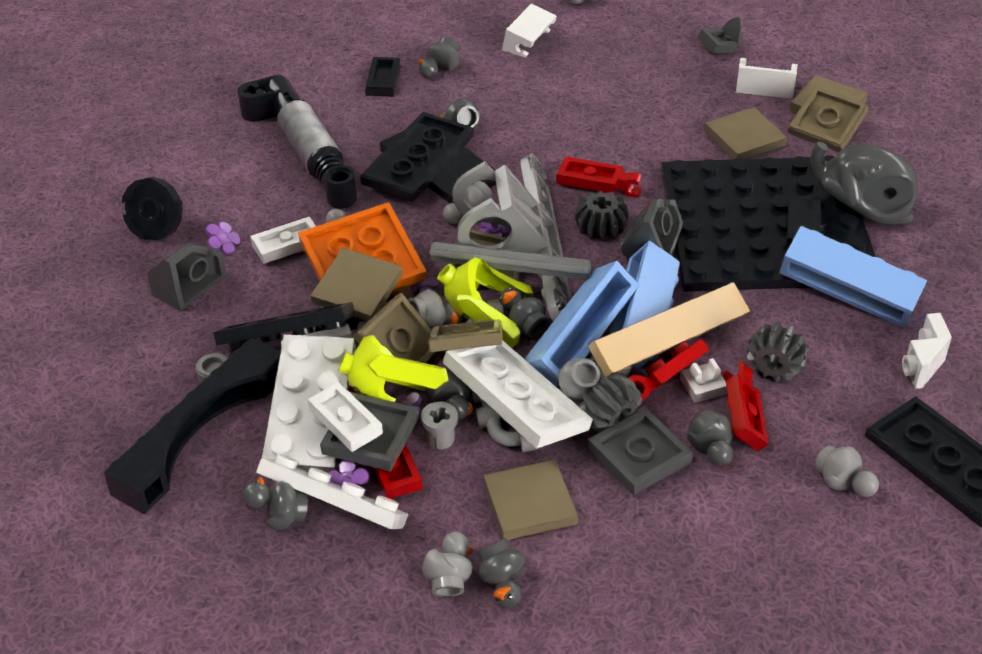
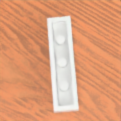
[256,454,408,529]

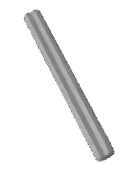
[430,242,591,280]

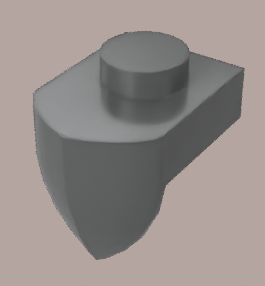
[697,17,742,55]

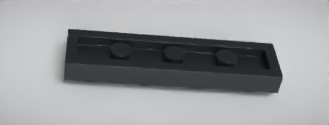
[213,302,355,349]

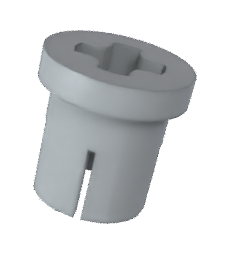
[421,402,458,449]

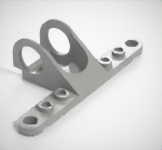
[452,153,572,322]

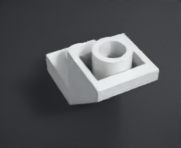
[902,313,952,389]

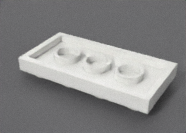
[262,335,356,472]
[443,340,593,449]

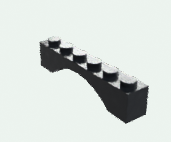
[104,337,281,514]

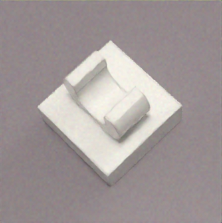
[680,358,727,403]

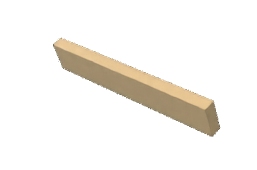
[588,282,750,378]

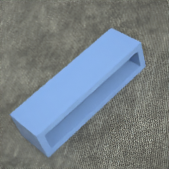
[779,226,927,328]
[608,240,680,369]
[525,261,639,386]

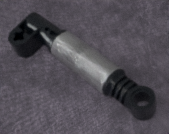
[237,75,357,208]

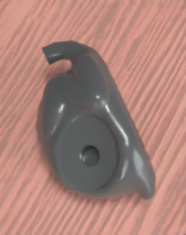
[810,142,918,225]

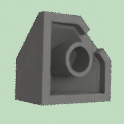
[621,199,683,261]
[147,242,227,311]

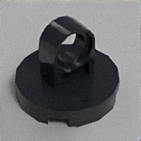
[122,177,183,240]

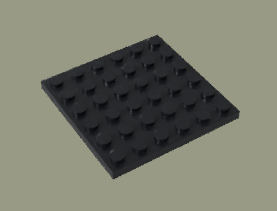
[661,155,876,292]

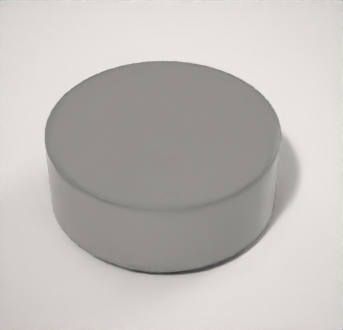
[195,353,228,383]

